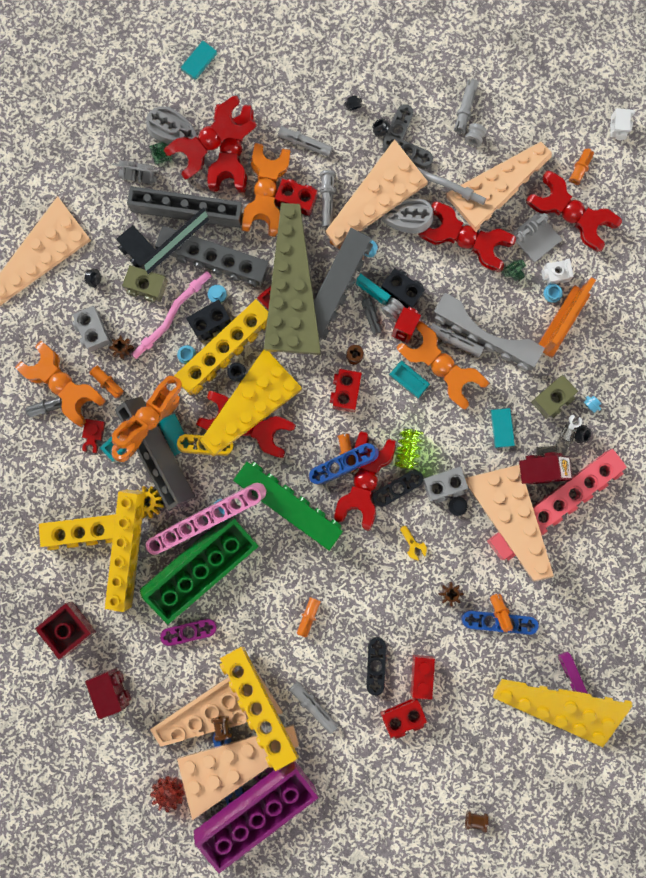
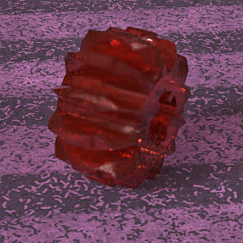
[150,775,185,813]

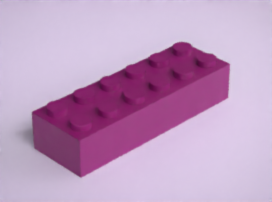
[193,761,319,873]

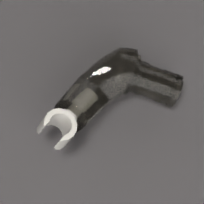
[536,415,582,457]

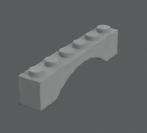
[432,293,545,371]

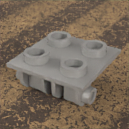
[112,160,159,185]
[512,212,563,263]

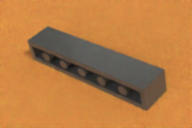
[127,186,244,228]
[314,228,373,342]
[115,396,196,511]

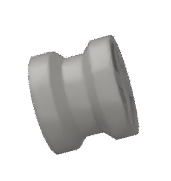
[464,123,487,147]
[382,297,404,321]

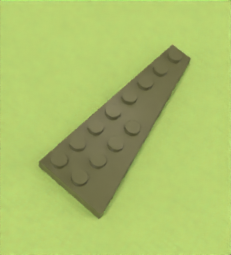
[264,203,321,355]

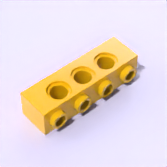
[39,514,116,551]

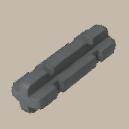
[361,298,383,335]

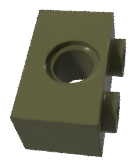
[122,265,168,303]
[531,374,578,419]

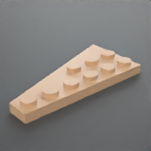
[326,139,428,248]
[446,142,552,232]
[0,196,91,306]
[465,465,554,582]
[150,663,283,747]
[177,725,299,820]

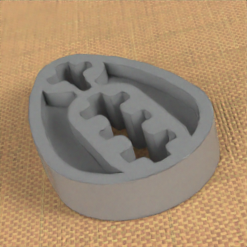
[146,106,196,144]
[381,199,434,234]

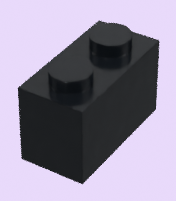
[116,225,155,270]

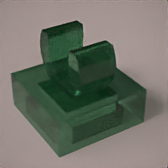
[149,142,173,165]
[501,259,526,281]

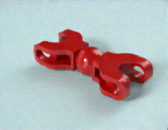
[164,95,257,180]
[207,104,254,193]
[526,171,622,252]
[418,202,516,272]
[196,391,296,458]
[334,431,396,531]

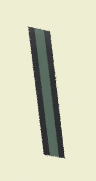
[143,207,209,274]

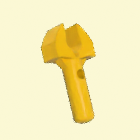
[400,526,427,560]

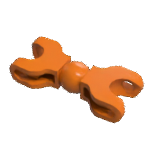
[241,143,290,237]
[396,321,489,409]
[15,341,106,427]
[112,376,182,462]

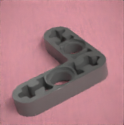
[382,104,433,169]

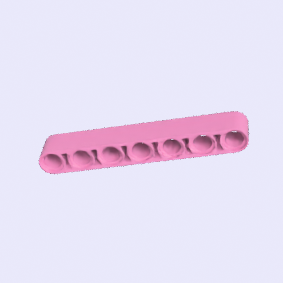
[146,483,266,555]

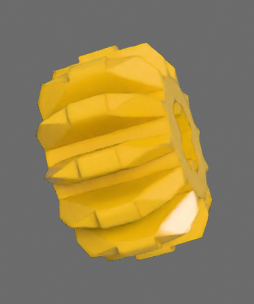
[136,486,164,518]

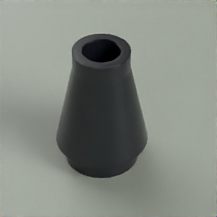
[227,362,246,382]

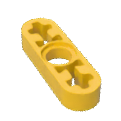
[177,434,233,456]

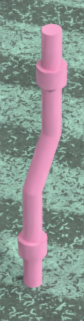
[131,271,211,359]

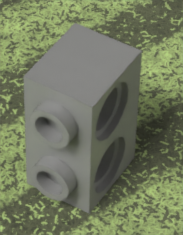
[72,306,112,352]
[423,466,468,504]

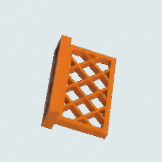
[538,277,596,358]

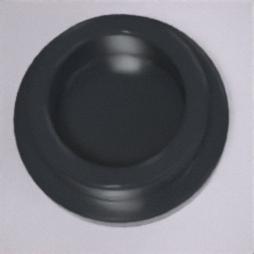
[344,95,362,111]
[372,118,390,136]
[84,268,101,288]
[574,424,591,444]
[448,497,468,516]

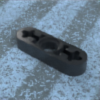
[373,470,424,507]
[366,637,386,696]

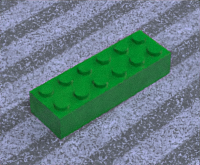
[233,461,343,551]
[140,516,259,625]

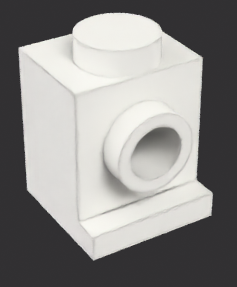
[610,108,635,140]
[542,259,574,285]

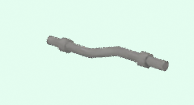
[417,167,486,205]

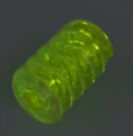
[395,429,424,470]

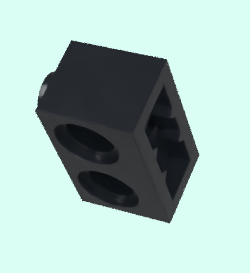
[381,268,426,309]
[186,299,231,341]

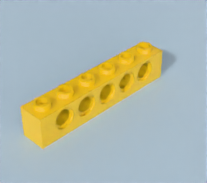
[174,299,268,396]
[105,489,146,612]
[220,647,299,771]

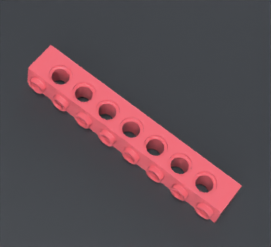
[487,449,627,561]

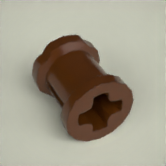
[346,345,364,365]
[211,716,232,741]
[465,810,489,833]

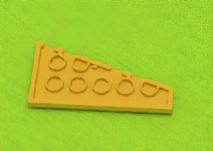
[201,349,302,457]
[493,679,632,747]

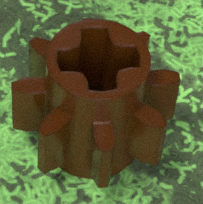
[109,335,134,360]
[438,582,464,607]

